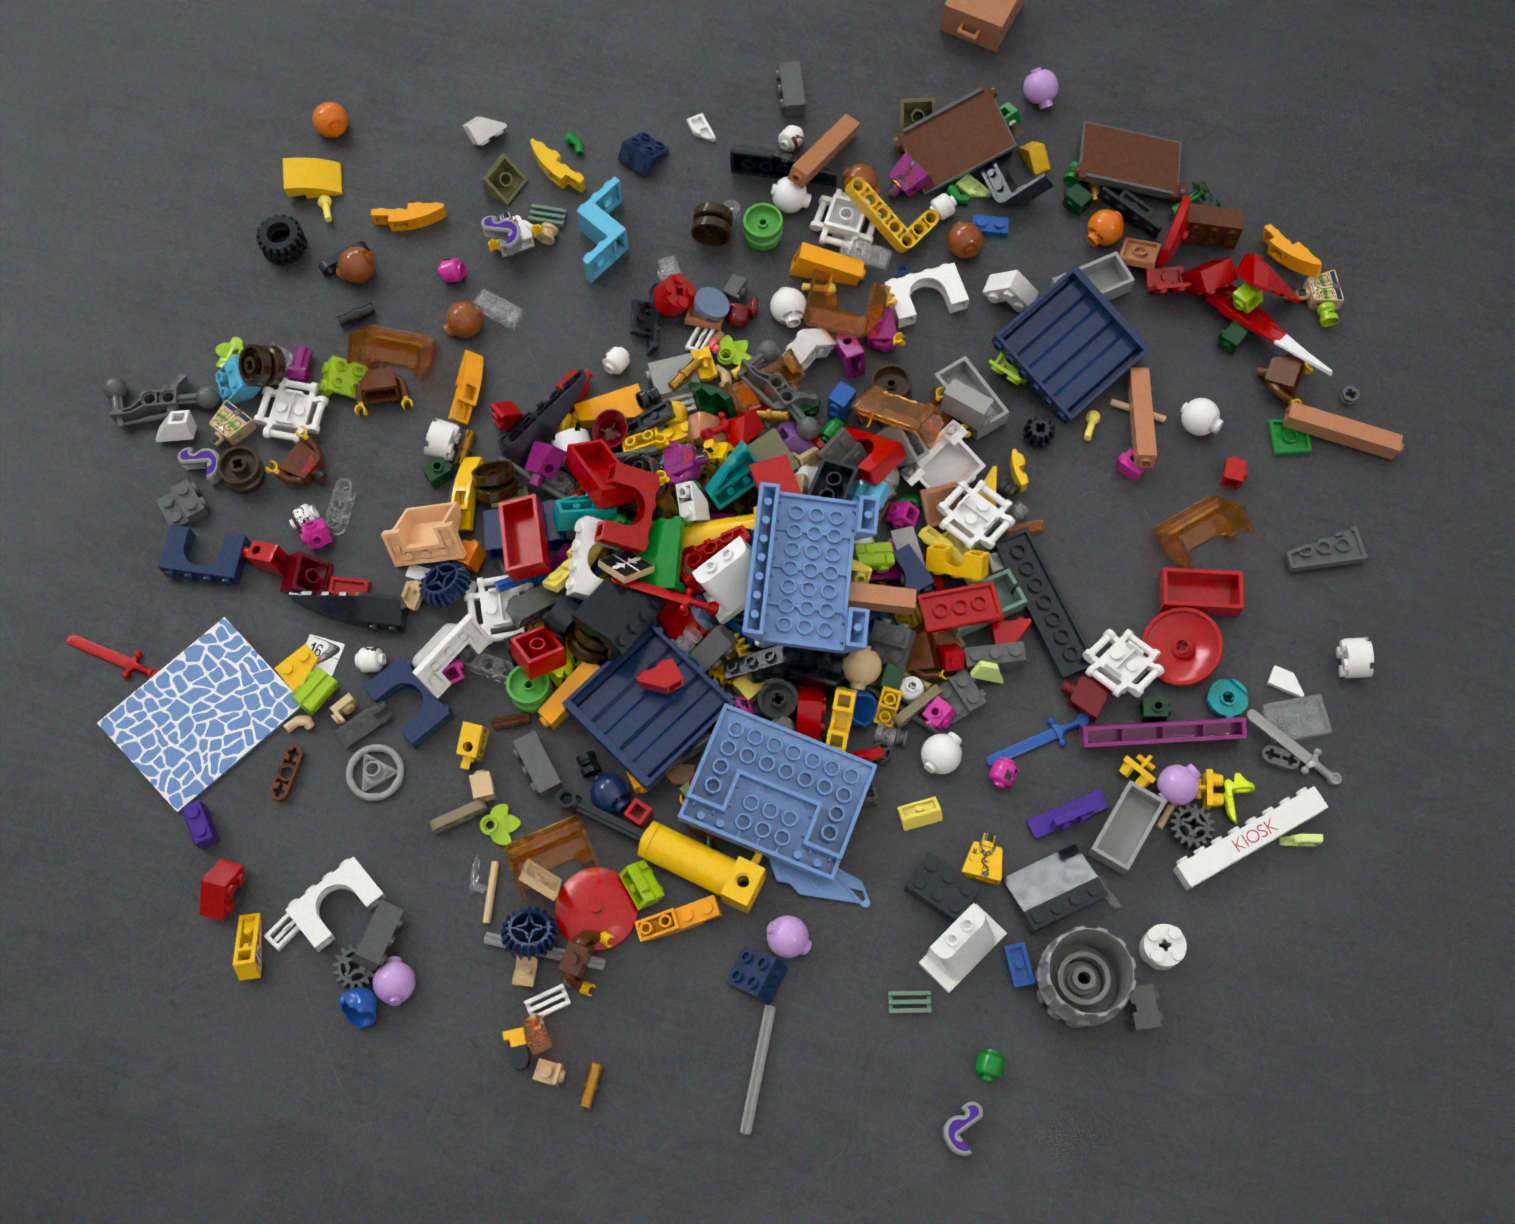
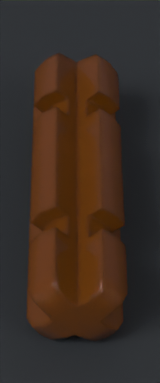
[491,712,531,729]

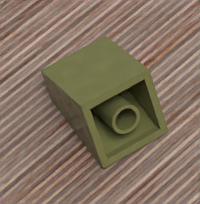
[747,427,799,474]

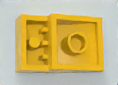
[283,157,343,199]

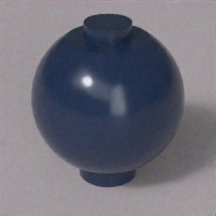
[590,773,631,815]

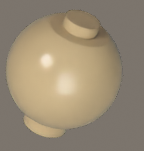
[842,646,882,690]

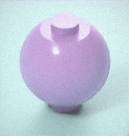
[1023,67,1059,109]
[1157,763,1202,806]
[767,915,812,958]
[373,956,416,1006]

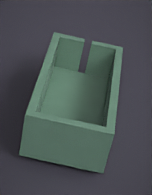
[949,568,1028,640]

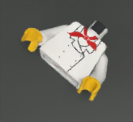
[488,212,544,257]

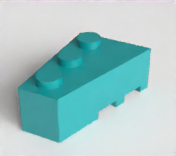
[704,440,758,510]
[553,493,617,531]

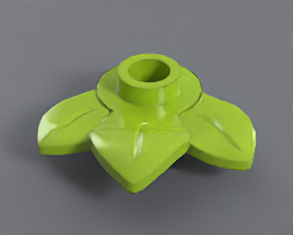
[717,335,752,366]
[215,337,244,368]
[480,804,521,845]

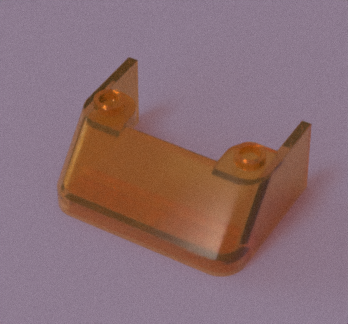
[803,269,891,338]
[347,325,437,377]
[722,348,806,415]
[851,385,944,450]
[1152,495,1254,569]
[504,815,600,899]

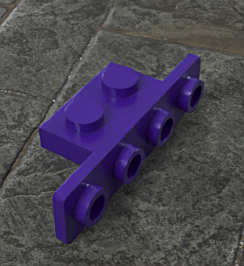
[1027,789,1108,839]

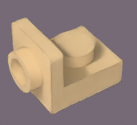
[792,446,820,471]
[401,579,423,611]
[330,693,358,725]
[512,955,538,987]
[532,1058,566,1087]

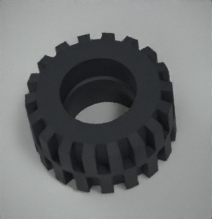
[256,214,307,265]

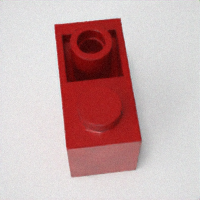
[490,401,523,433]
[729,408,765,448]
[990,617,1031,645]
[636,658,685,694]

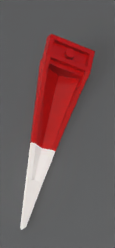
[1205,282,1333,376]

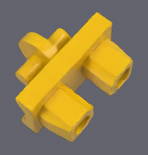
[690,346,718,382]
[1119,754,1156,788]
[1196,769,1224,810]

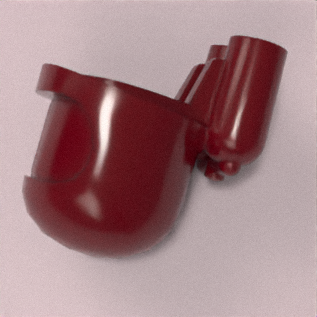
[728,297,759,329]

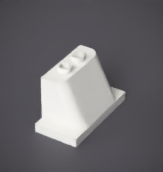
[899,419,986,488]
[692,536,752,625]
[412,614,492,698]
[918,903,1007,994]

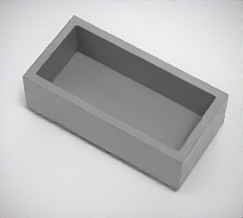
[1049,251,1135,301]
[933,356,1009,441]
[1087,780,1167,876]

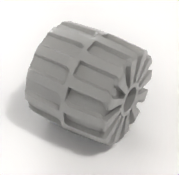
[1035,926,1136,1028]

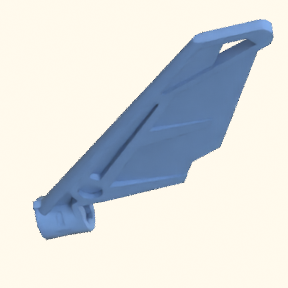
[767,857,870,908]

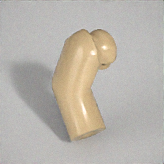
[715,364,732,390]
[283,715,315,733]

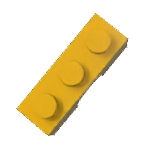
[926,543,990,582]
[826,686,858,752]

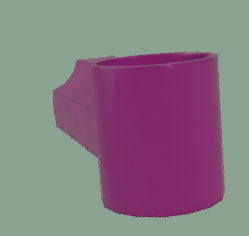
[286,345,313,383]

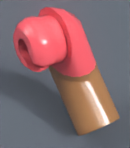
[708,331,725,354]

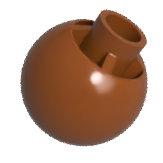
[842,164,881,195]
[947,221,984,259]
[336,246,376,283]
[443,301,484,338]

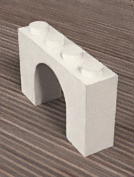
[884,263,969,328]
[565,515,621,600]
[285,856,387,952]

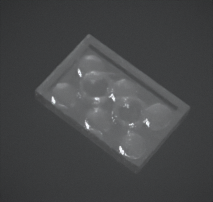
[1261,694,1333,745]

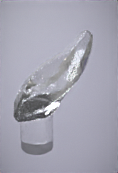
[469,855,487,894]

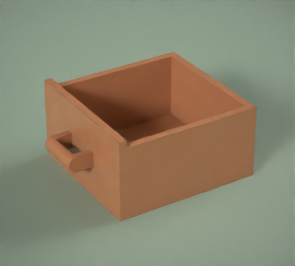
[940,0,1024,53]

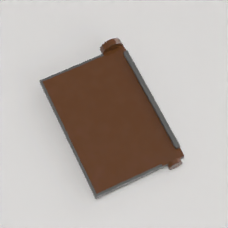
[892,85,1018,196]
[1074,121,1186,202]

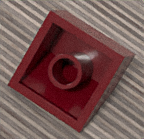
[280,551,333,595]

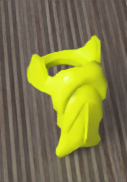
[548,636,575,687]
[1224,773,1255,824]

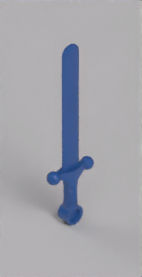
[986,714,1089,766]

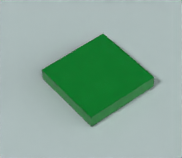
[1267,419,1313,456]

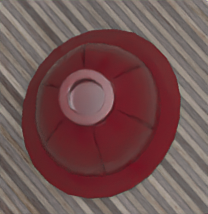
[592,409,628,448]

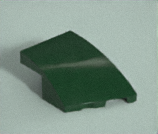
[688,382,738,420]

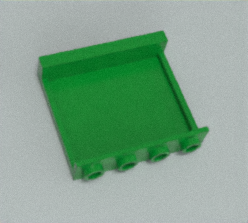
[612,516,692,593]

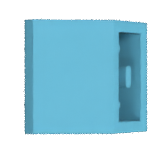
[215,354,262,404]

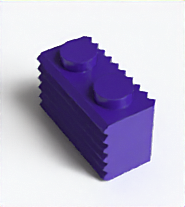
[181,800,220,849]

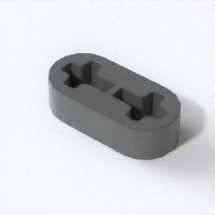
[1260,745,1300,772]

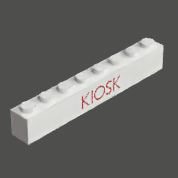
[1173,786,1328,891]

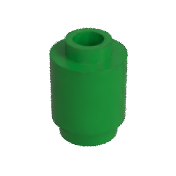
[819,418,845,444]

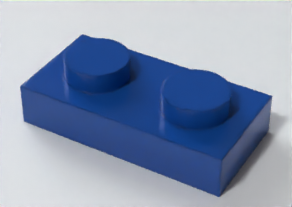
[972,215,1009,237]
[1003,942,1035,989]

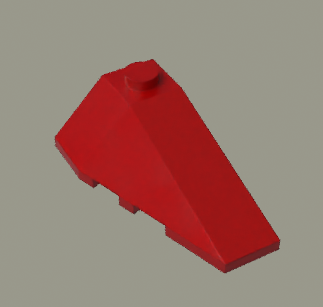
[1235,252,1301,303]
[680,524,752,595]

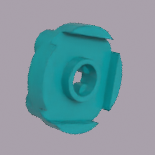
[1206,679,1248,717]

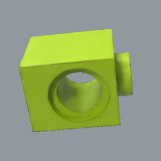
[1232,282,1263,314]

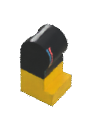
[502,1027,531,1071]

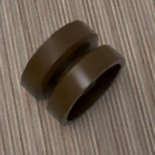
[691,202,733,246]
[239,344,286,386]
[870,363,912,413]
[217,445,266,495]
[471,460,519,502]
[567,623,608,664]

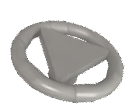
[346,744,405,801]

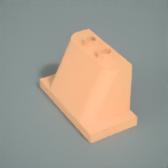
[381,502,467,567]

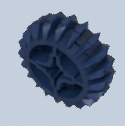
[419,560,472,609]
[501,905,558,961]

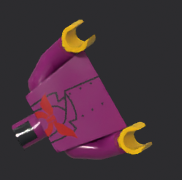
[853,293,906,352]
[654,433,709,487]

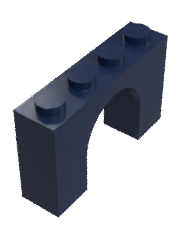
[483,499,566,560]
[158,524,251,586]
[868,544,935,627]
[363,656,453,749]

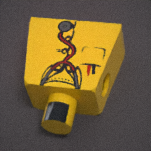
[702,439,735,477]
[456,721,490,771]
[961,833,1002,885]

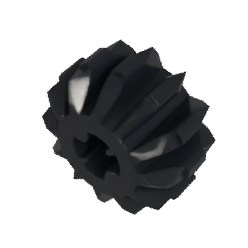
[1023,416,1055,448]

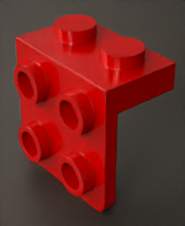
[1145,266,1192,295]

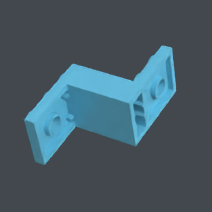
[577,176,629,283]

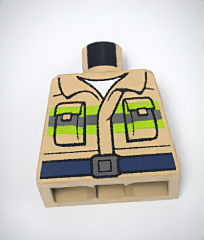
[1295,270,1344,310]
[209,400,257,447]

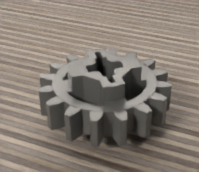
[1168,804,1215,849]
[333,943,379,989]

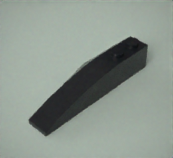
[730,145,837,186]
[497,368,587,466]
[289,591,409,634]

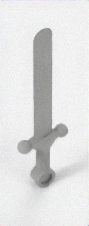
[1247,709,1342,786]

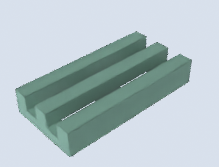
[528,204,567,228]
[888,991,932,1014]

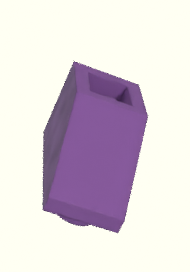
[776,420,816,455]

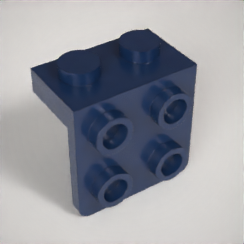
[617,132,669,177]
[727,946,788,1005]

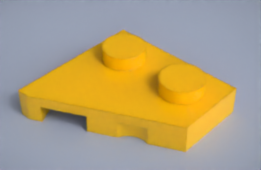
[274,643,320,691]

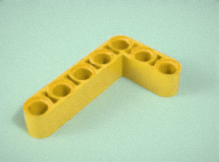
[845,177,939,253]

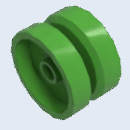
[743,203,783,251]
[506,666,554,714]

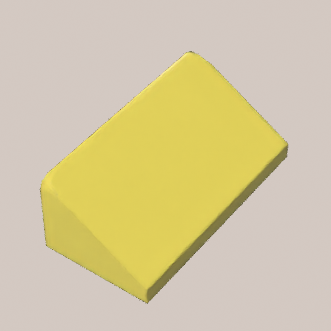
[897,796,943,831]

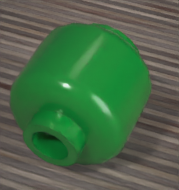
[975,1049,1005,1083]

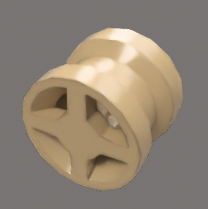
[537,222,558,245]

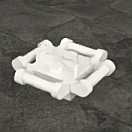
[810,189,882,252]
[253,377,329,443]
[936,479,1016,550]
[464,575,539,645]
[1082,629,1164,698]

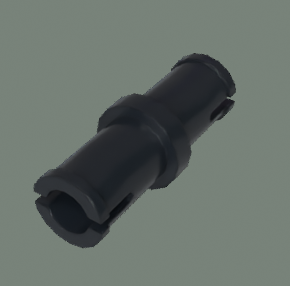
[337,302,376,328]

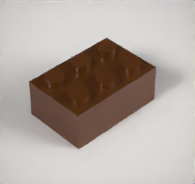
[1181,203,1245,249]

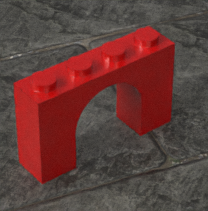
[818,426,906,486]
[594,462,660,554]

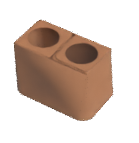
[687,412,728,447]

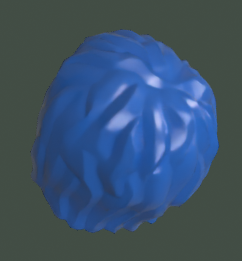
[851,689,878,727]
[339,987,377,1029]

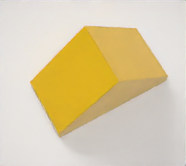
[1017,141,1050,177]

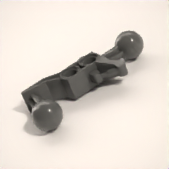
[737,340,820,440]
[102,373,220,429]

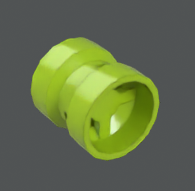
[1316,302,1339,327]

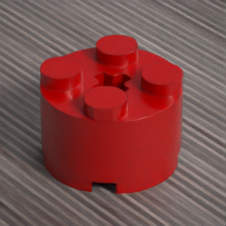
[653,273,697,317]

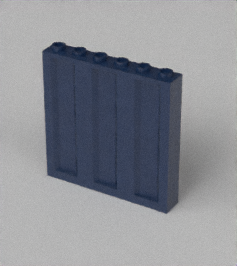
[991,265,1151,424]
[562,623,736,792]

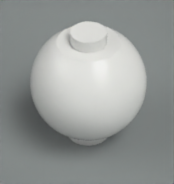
[770,177,812,213]
[770,287,807,328]
[1180,398,1224,436]
[921,732,962,774]

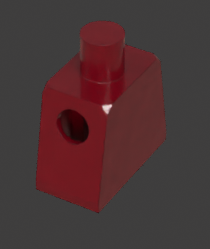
[1061,676,1110,724]

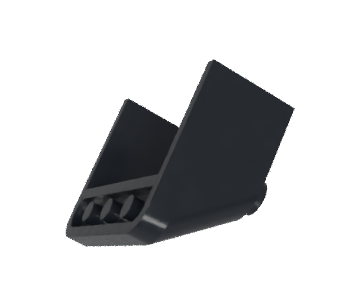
[978,119,1054,205]

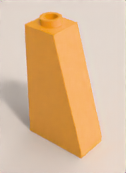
[789,242,866,286]
[572,383,648,428]
[537,661,600,730]

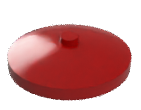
[1155,195,1191,268]
[1142,607,1223,686]
[555,868,639,952]

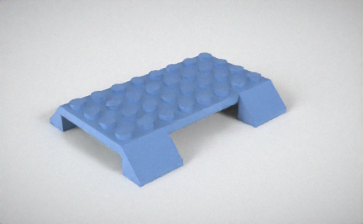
[742,482,880,654]

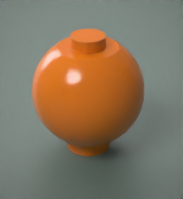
[312,102,349,138]
[1085,209,1124,247]

